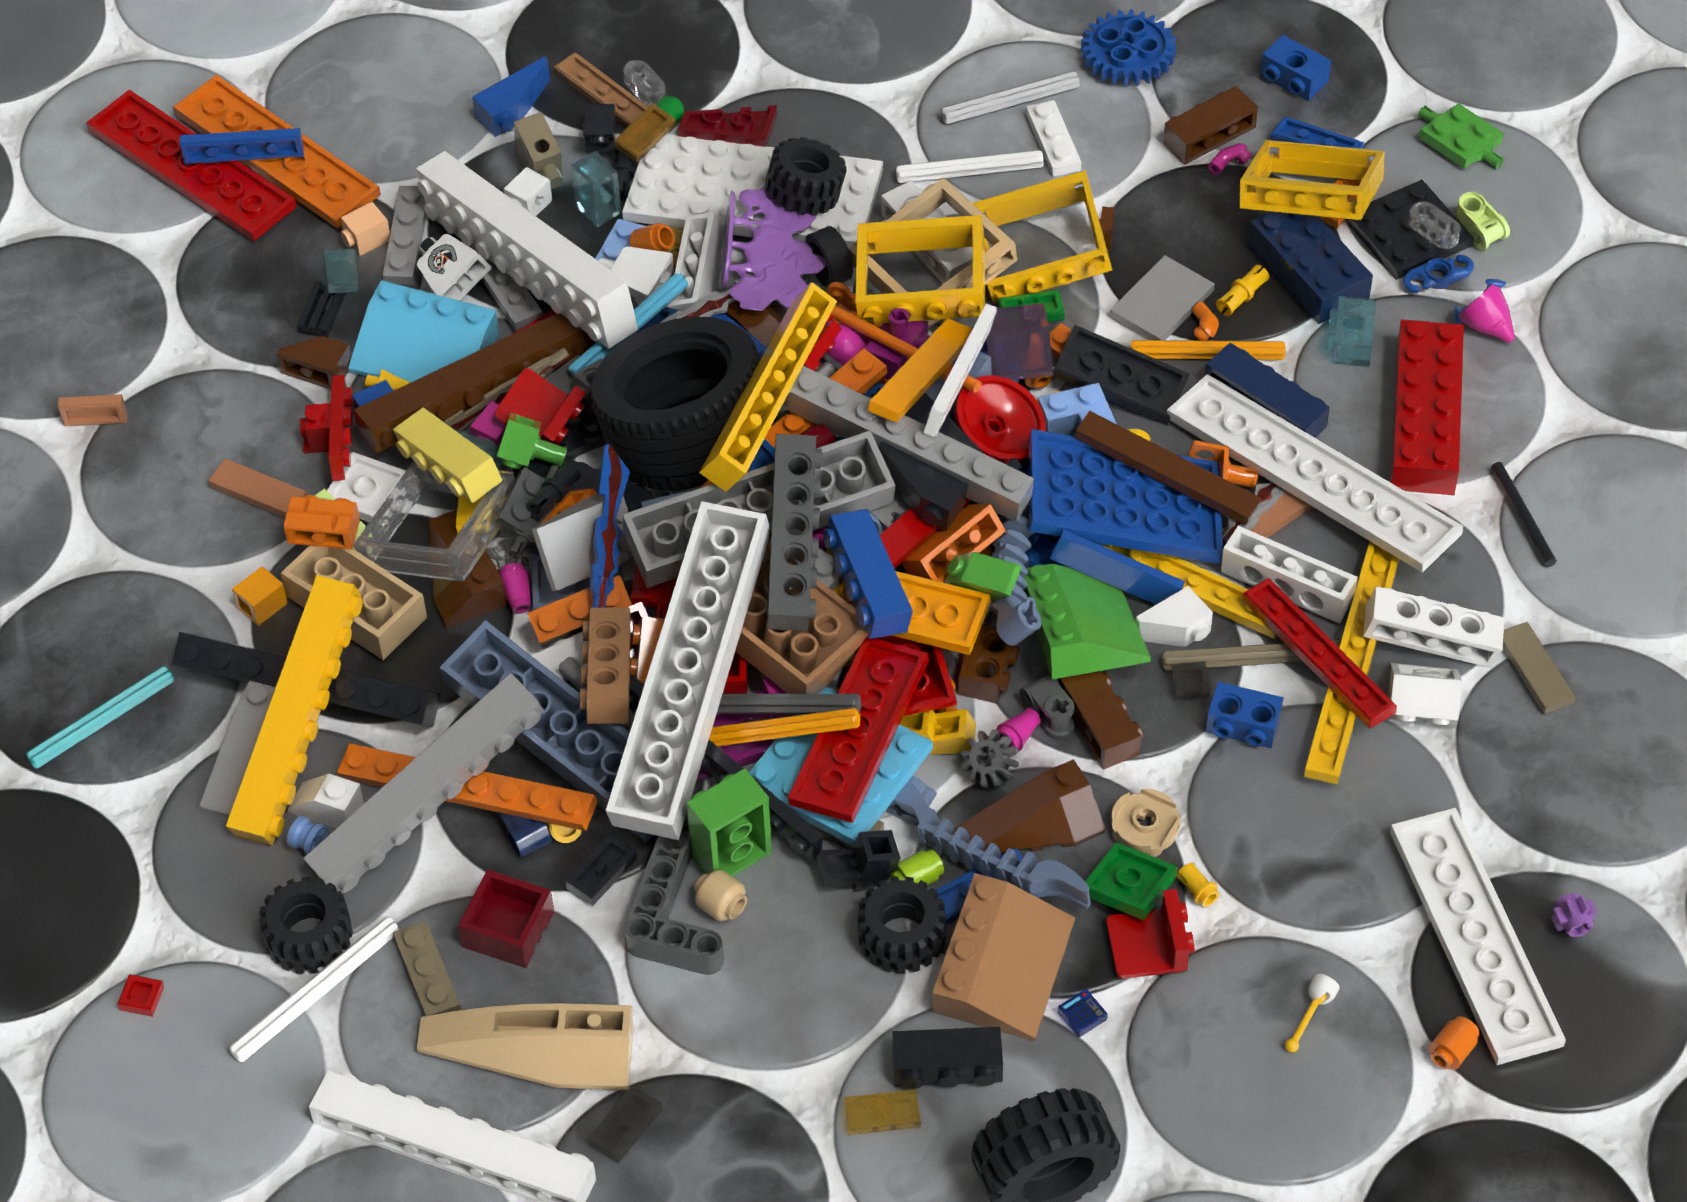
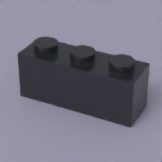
[892,1026,1003,1089]

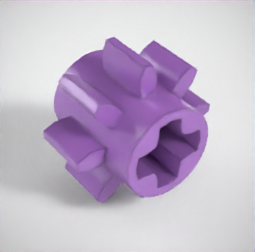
[1551,893,1598,937]

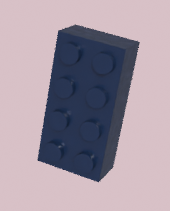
[1248,211,1373,324]

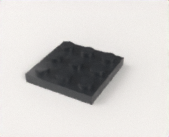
[1345,180,1474,280]

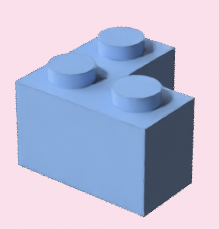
[1038,383,1116,436]

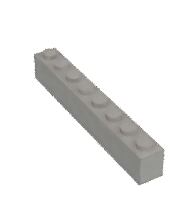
[787,366,1034,523]
[303,673,545,893]

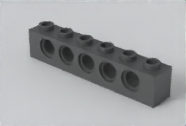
[767,433,822,631]

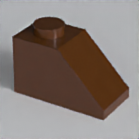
[276,336,352,390]

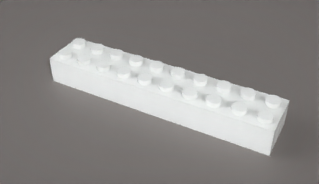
[416,151,638,349]
[606,501,771,840]

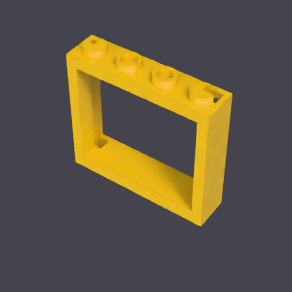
[1240,140,1385,220]
[972,170,1112,304]
[855,215,985,324]

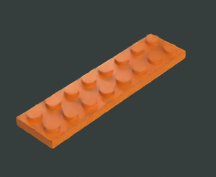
[173,74,381,229]

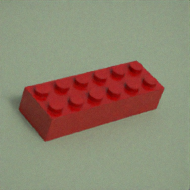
[1390,319,1464,496]

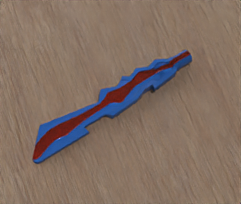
[590,444,630,608]

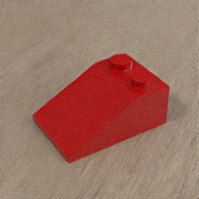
[875,635,957,716]

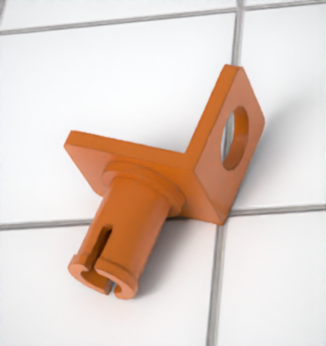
[1187,440,1258,489]

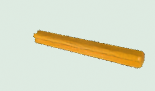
[1130,340,1286,360]
[709,708,861,747]

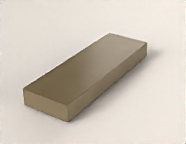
[1503,622,1575,714]

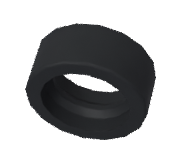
[805,226,854,288]

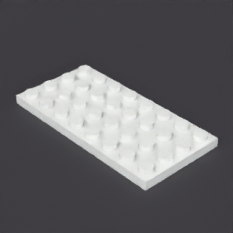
[622,134,883,249]

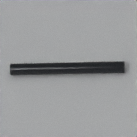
[1491,462,1557,567]

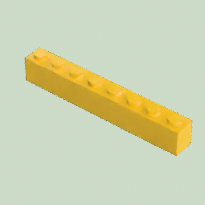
[699,282,837,492]
[226,575,363,846]

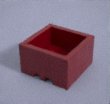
[458,869,554,968]

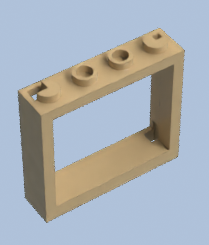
[849,177,1018,329]

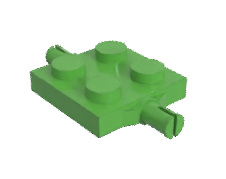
[1418,103,1504,169]

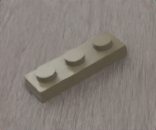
[393,921,461,1016]

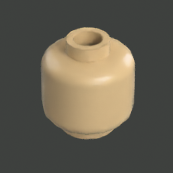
[694,870,747,922]

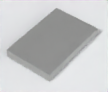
[1110,255,1215,340]

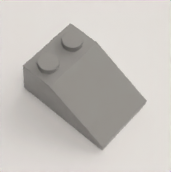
[532,492,633,591]

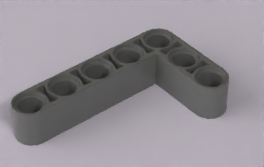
[624,813,724,975]

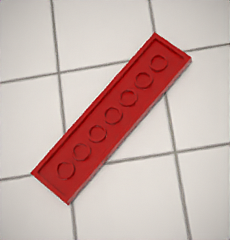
[86,89,297,241]

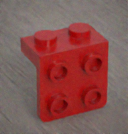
[494,368,586,445]
[1106,889,1195,979]

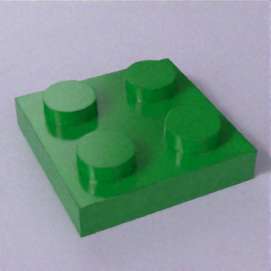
[1085,842,1177,920]

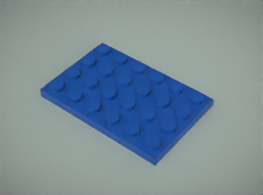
[1028,429,1223,564]

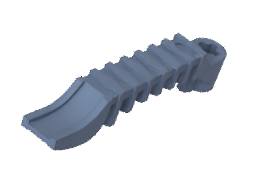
[988,503,1041,646]
[887,775,1091,910]

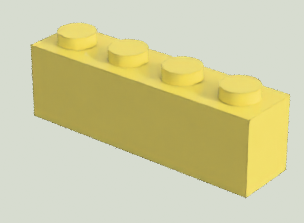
[393,407,503,503]

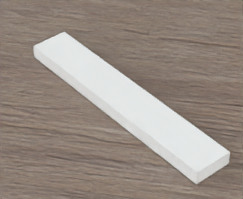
[924,303,997,437]

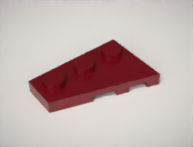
[678,105,777,147]

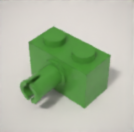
[497,413,567,469]

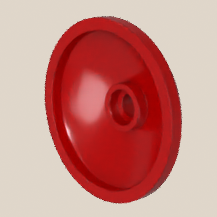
[954,375,1046,462]

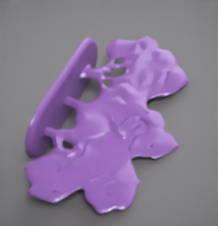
[721,185,827,311]

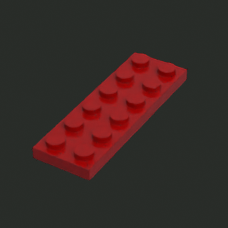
[787,636,929,823]

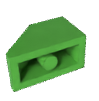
[945,552,1022,600]

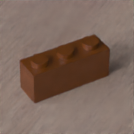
[1163,86,1258,165]
[1058,671,1143,770]

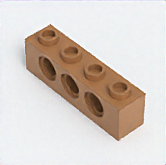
[580,608,631,724]

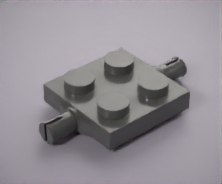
[494,465,567,559]

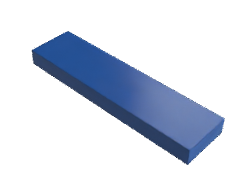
[179,128,304,164]
[1050,529,1185,605]

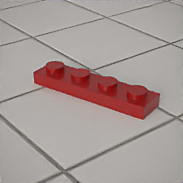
[328,375,354,481]

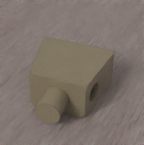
[514,112,564,189]

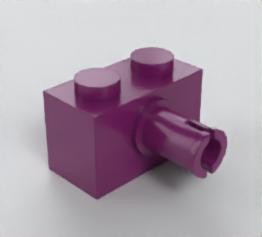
[865,308,930,380]

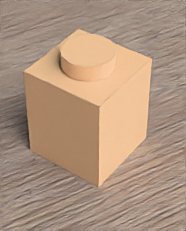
[340,202,390,256]

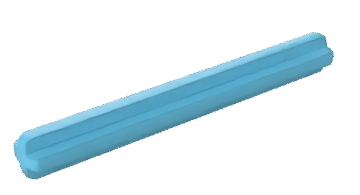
[569,273,689,376]

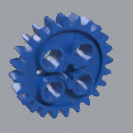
[1081,9,1176,87]

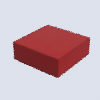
[117,974,164,1017]

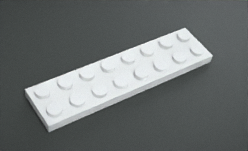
[1390,808,1566,1065]

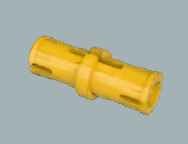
[1216,265,1269,316]

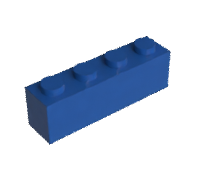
[823,509,913,639]

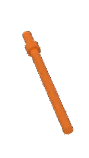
[831,305,981,393]

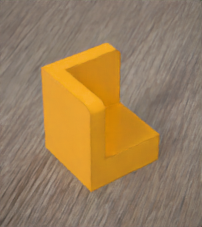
[232,567,288,626]

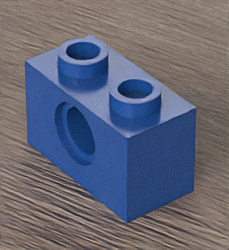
[1260,35,1331,101]

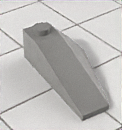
[199,681,275,818]

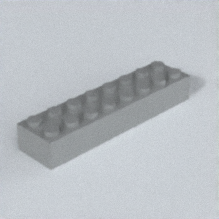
[623,430,896,588]

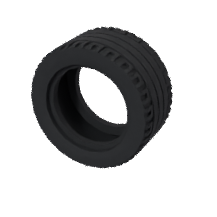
[590,316,777,491]

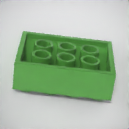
[1023,564,1151,680]

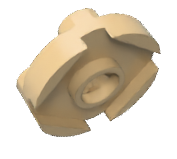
[1111,789,1180,857]

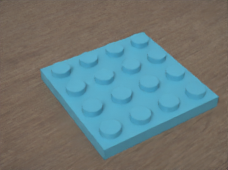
[749,687,933,846]

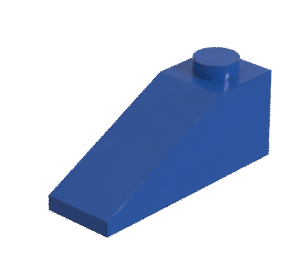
[472,56,550,137]

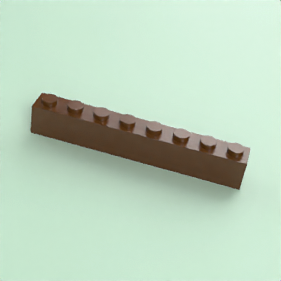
[354,313,595,453]

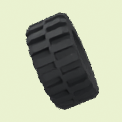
[971,1088,1121,1202]

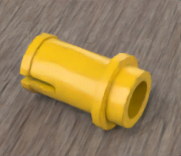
[1177,863,1219,907]

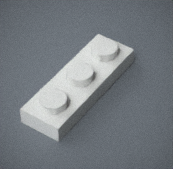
[1026,100,1082,177]

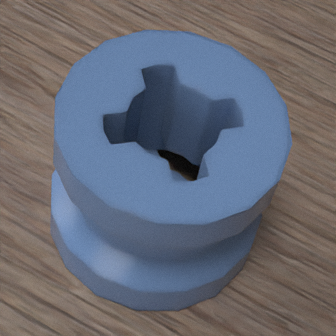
[286,815,329,855]

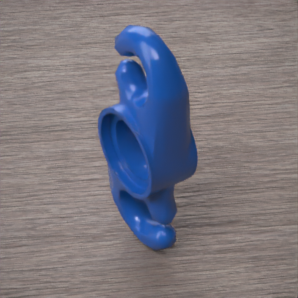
[1403,254,1474,293]

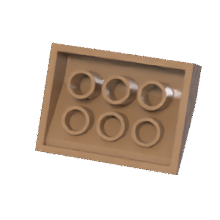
[735,550,868,694]
[932,873,1075,1041]

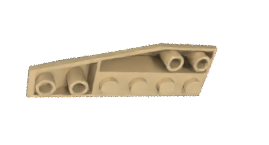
[417,1003,634,1090]

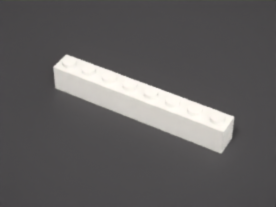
[309,1070,596,1202]

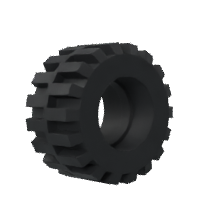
[765,137,847,215]
[858,876,946,974]
[259,877,353,974]

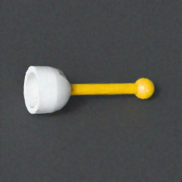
[1285,974,1340,1053]

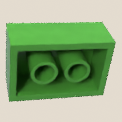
[687,768,772,876]

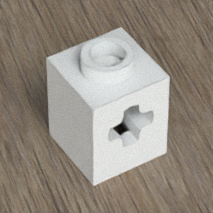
[504,167,552,216]

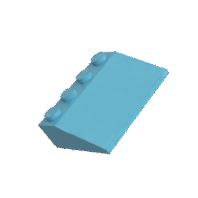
[348,280,499,383]

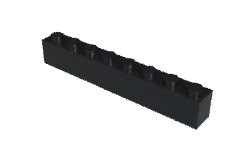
[172,632,441,726]

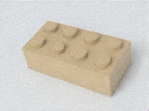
[281,546,427,660]

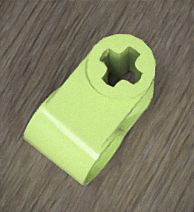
[1455,192,1510,251]

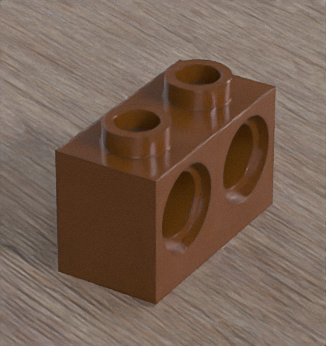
[958,625,1020,704]

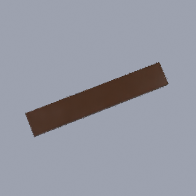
[1074,411,1261,525]

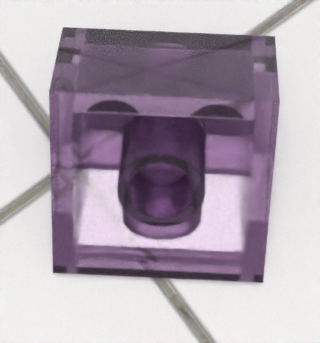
[983,303,1053,380]

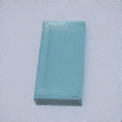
[325,249,359,293]

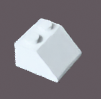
[1389,663,1462,725]

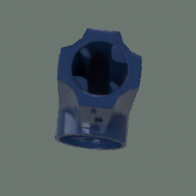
[496,812,552,858]

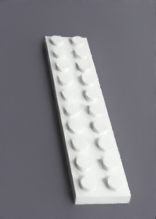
[1167,374,1463,572]

